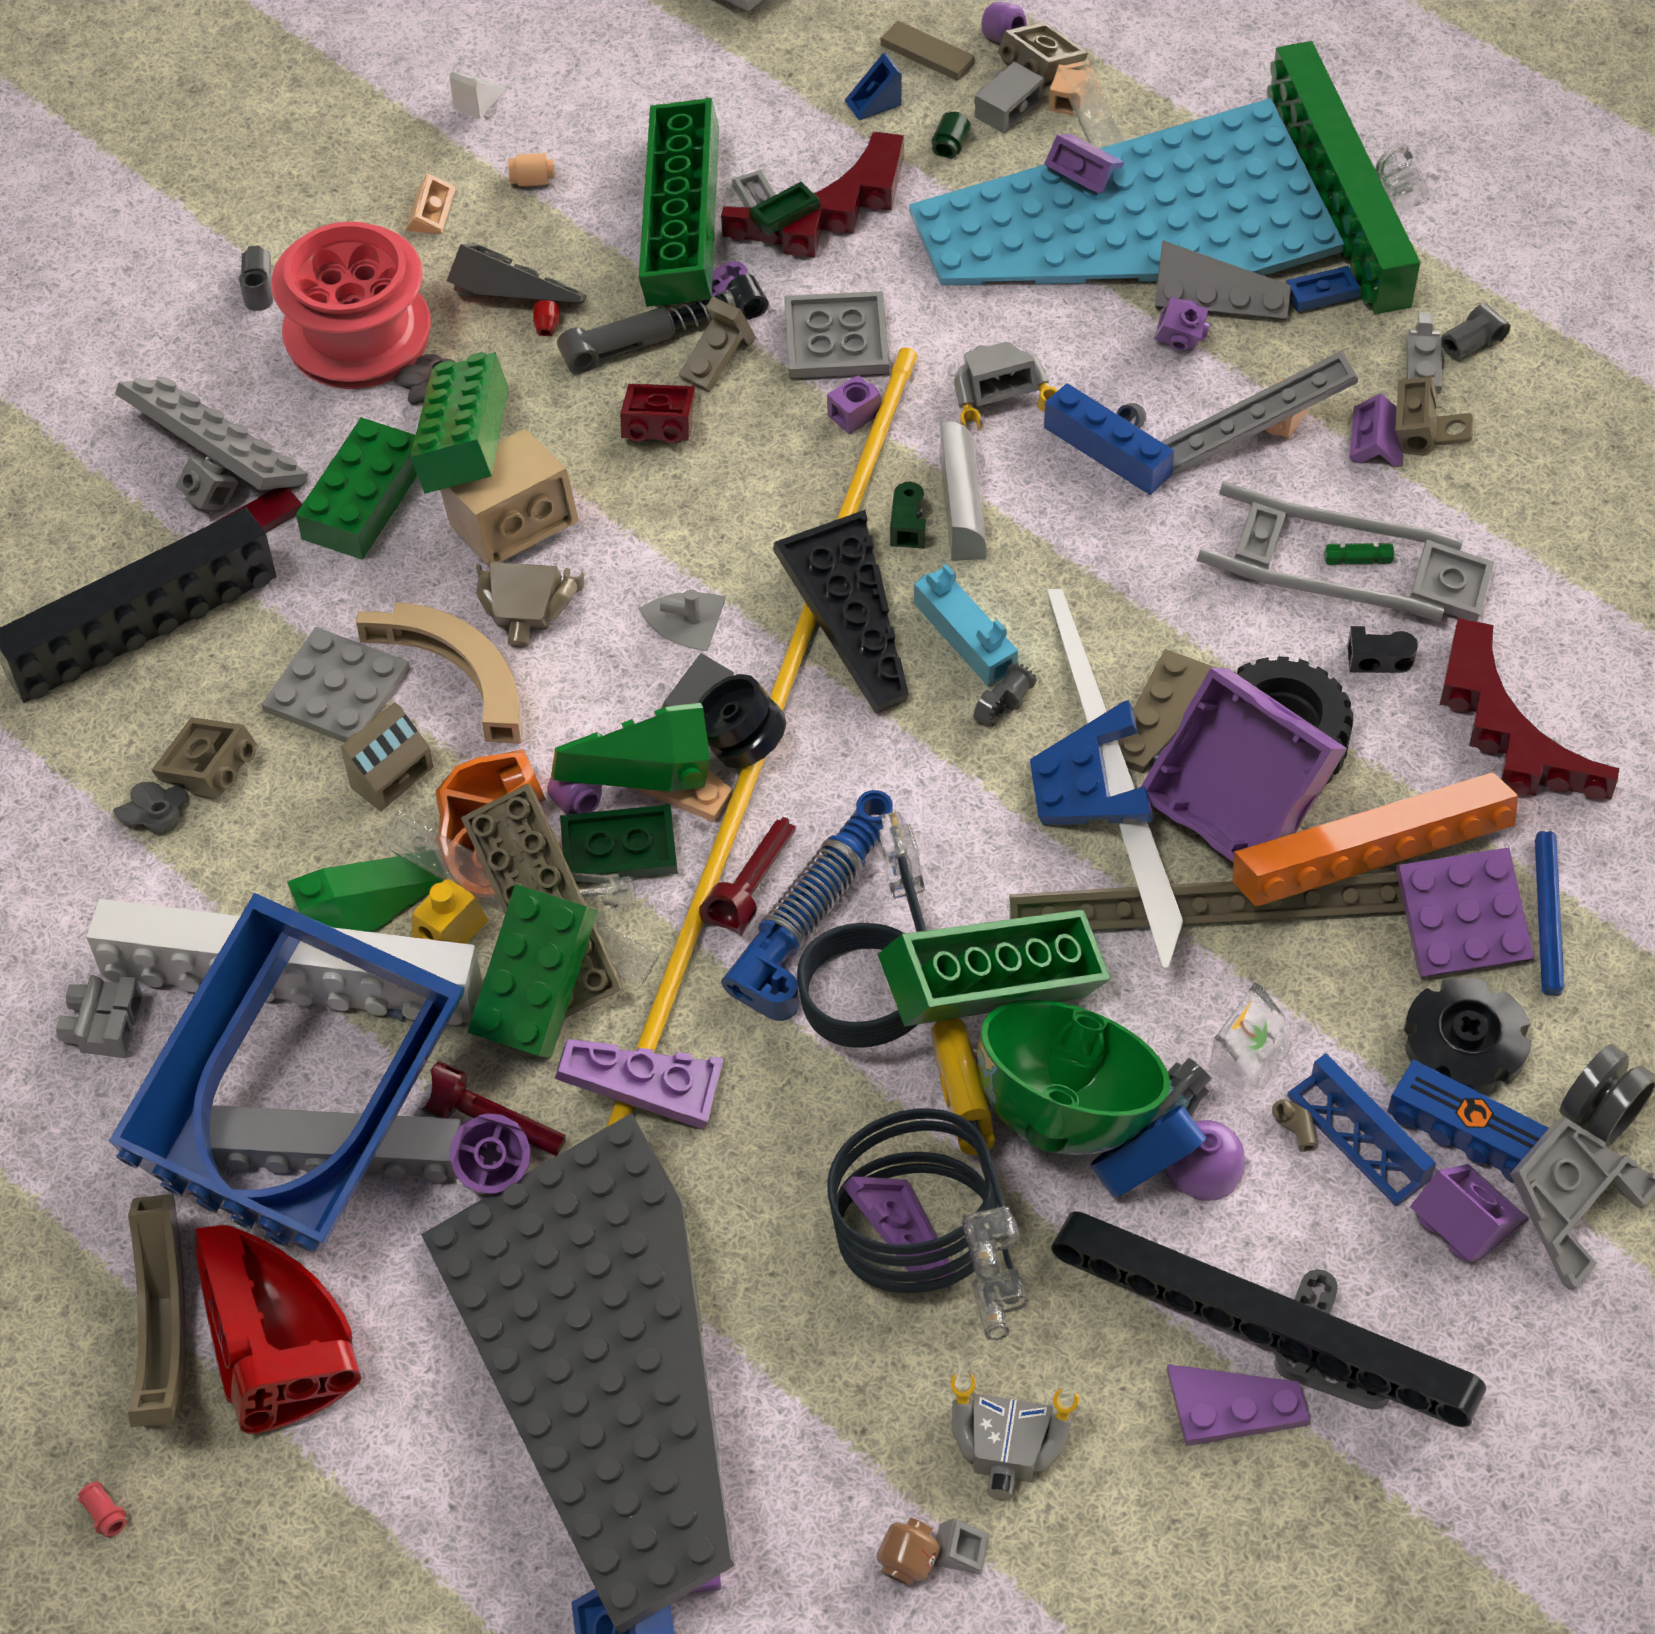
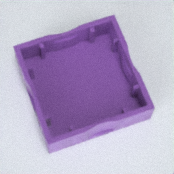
[1141,668,1347,862]

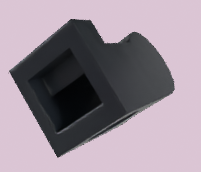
[1347,626,1418,673]

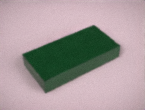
[748,181,820,236]

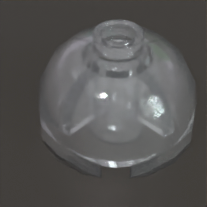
[1375,142,1430,210]

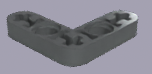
[1274,1269,1390,1410]

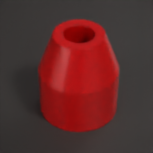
[533,300,560,336]

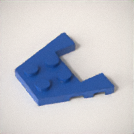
[1030,700,1154,825]

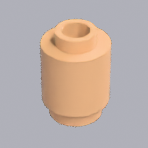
[508,153,555,187]

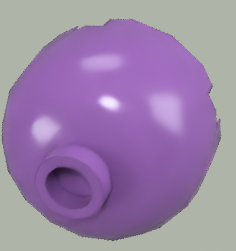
[450,1113,530,1194]
[1166,1120,1246,1201]

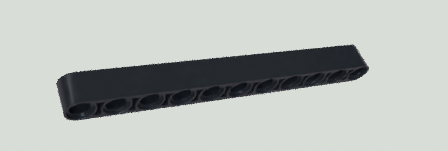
[1051,1211,1486,1428]

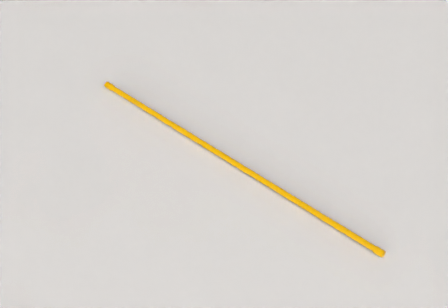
[606,347,918,1127]

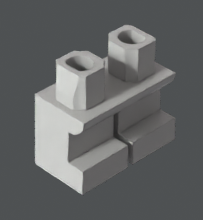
[56,975,143,1058]

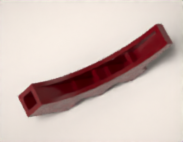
[721,131,904,258]
[1439,618,1620,800]

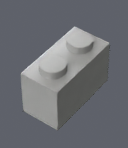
[974,62,1044,134]

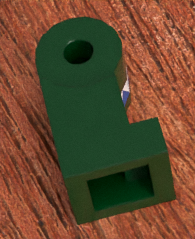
[890,482,926,549]

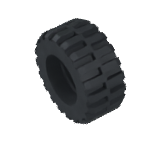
[1234,656,1354,785]

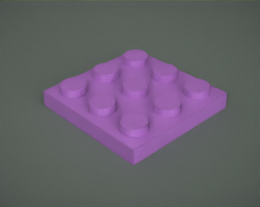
[1396,847,1534,978]

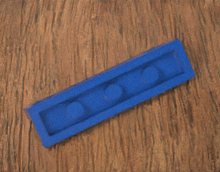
[1287,1053,1436,1207]

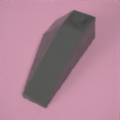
[446,242,587,303]

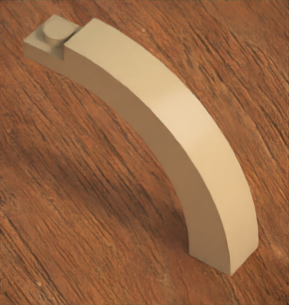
[356,602,522,744]

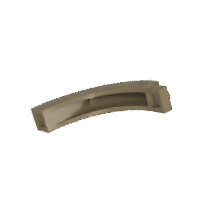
[128,1194,185,1428]

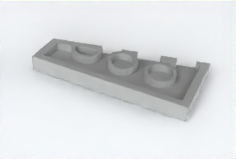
[1155,240,1291,320]

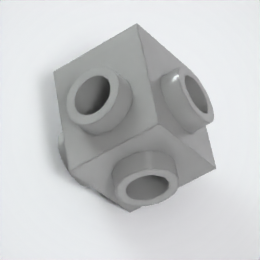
[175,457,239,511]

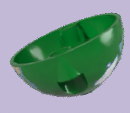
[977,1000,1170,1155]

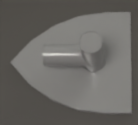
[639,589,726,651]

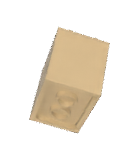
[440,428,579,568]

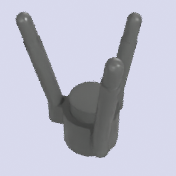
[1151,1058,1212,1122]

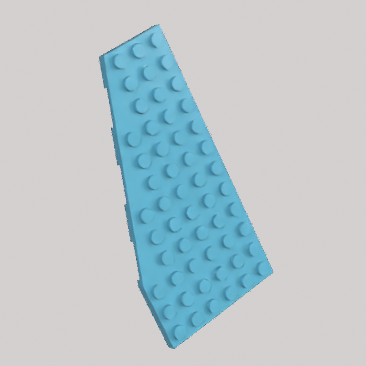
[909,98,1344,285]

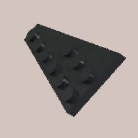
[773,509,909,713]

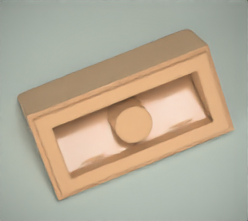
[406,173,456,234]

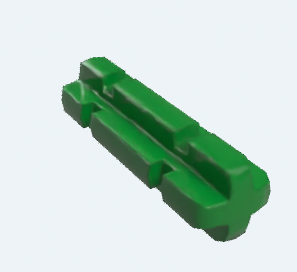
[1324,543,1394,565]

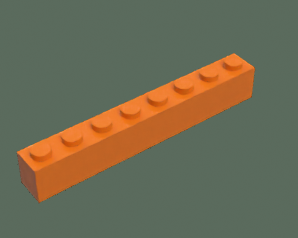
[1233,772,1518,907]

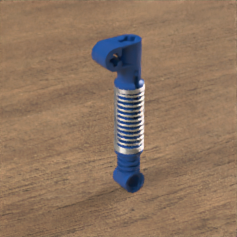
[721,790,893,1021]

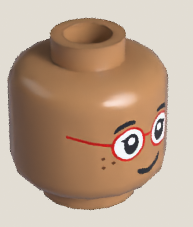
[876,1517,940,1587]

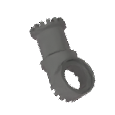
[973,663,1037,727]

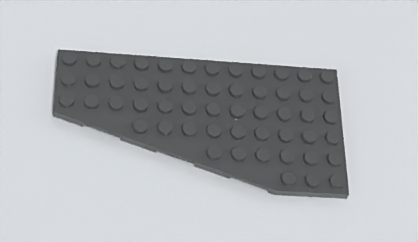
[421,1113,735,1634]

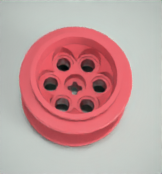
[271,222,431,389]

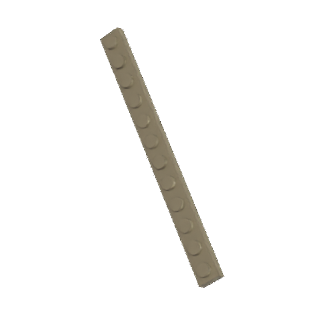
[1008,871,1405,930]

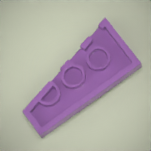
[554,1039,724,1129]

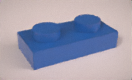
[1286,266,1360,312]

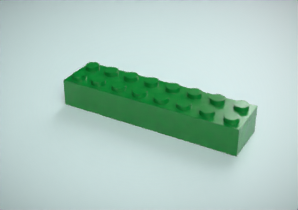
[638,98,719,307]

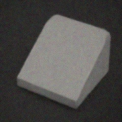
[933,1518,989,1575]

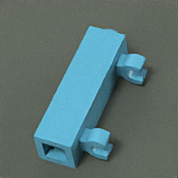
[914,564,1018,687]

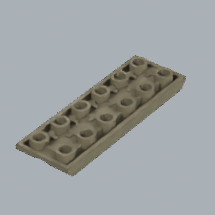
[461,783,623,1019]

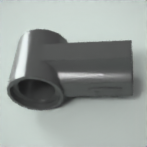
[239,245,273,311]
[1441,303,1511,359]

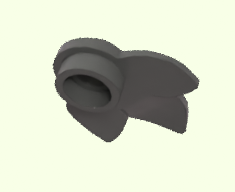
[394,354,455,403]
[113,782,187,833]

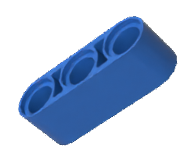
[1090,1105,1206,1198]

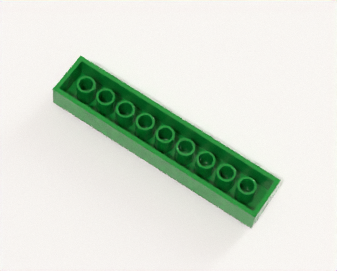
[1267,41,1421,315]

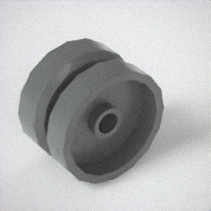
[1559,1044,1655,1147]

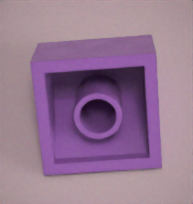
[1410,1164,1528,1262]

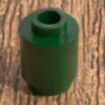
[932,112,971,159]

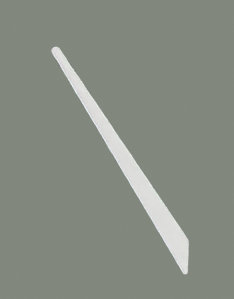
[1047,589,1183,968]

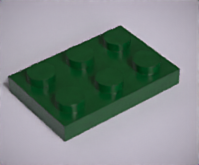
[560,804,678,884]

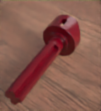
[699,817,796,936]
[417,1061,566,1156]

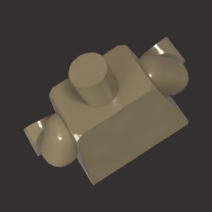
[476,562,584,646]

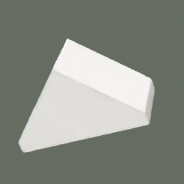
[449,71,506,119]

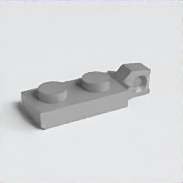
[1406,313,1442,394]

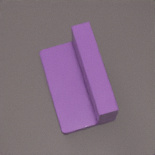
[1044,134,1125,193]
[1349,393,1403,467]

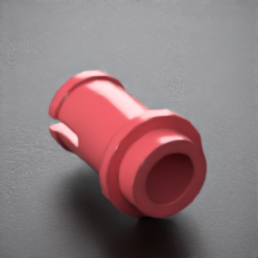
[77,1481,127,1537]

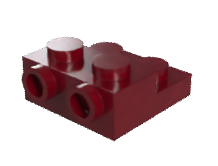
[620,383,695,443]

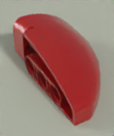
[195,1225,362,1434]

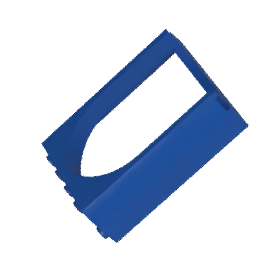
[109,892,464,1253]

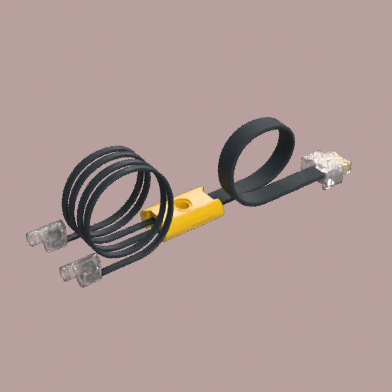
[797,811,1029,1341]

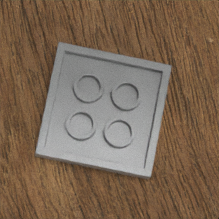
[784,291,889,378]
[261,627,410,743]

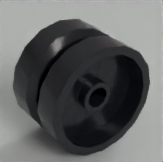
[698,674,787,769]

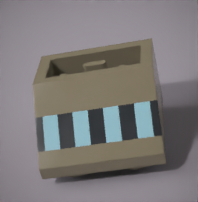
[341,702,434,812]

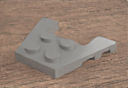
[1510,1118,1655,1290]

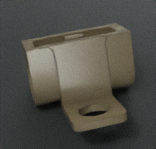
[1395,376,1474,456]

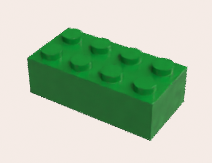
[296,417,417,560]
[467,884,599,1058]

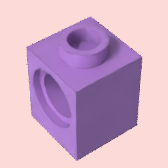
[827,375,881,435]

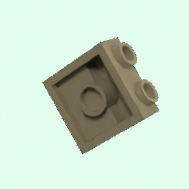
[998,22,1088,84]
[152,717,257,798]

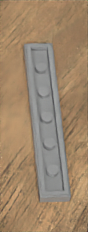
[1161,351,1358,474]

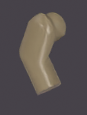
[1272,1099,1318,1152]

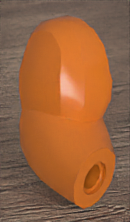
[436,749,546,900]

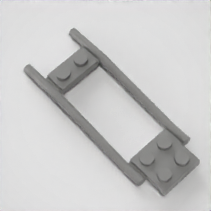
[1197,481,1494,622]

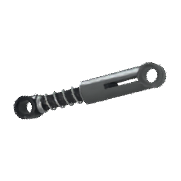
[557,274,769,374]

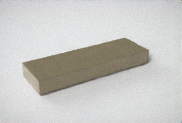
[881,21,975,81]

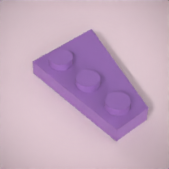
[842,1177,955,1288]
[1166,1364,1310,1446]

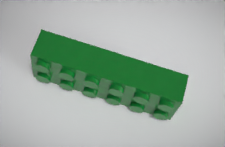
[410,352,509,494]
[878,909,1111,1026]

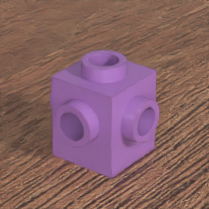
[1154,296,1210,351]

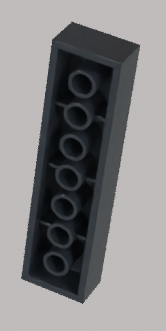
[0,507,277,703]

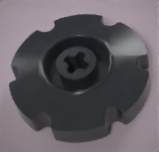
[1404,977,1532,1094]

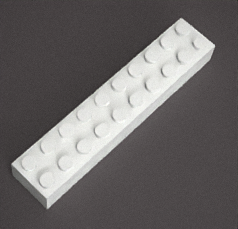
[86,899,483,1025]

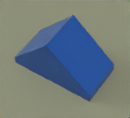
[844,53,902,120]

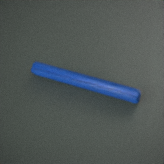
[1535,831,1564,996]

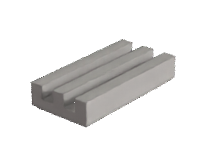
[732,170,776,207]

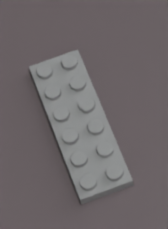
[115,377,309,490]

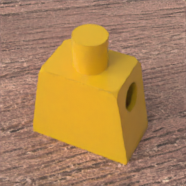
[412,879,488,944]

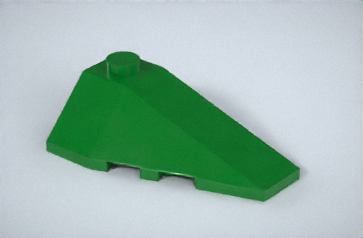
[551,703,710,792]
[287,850,447,932]

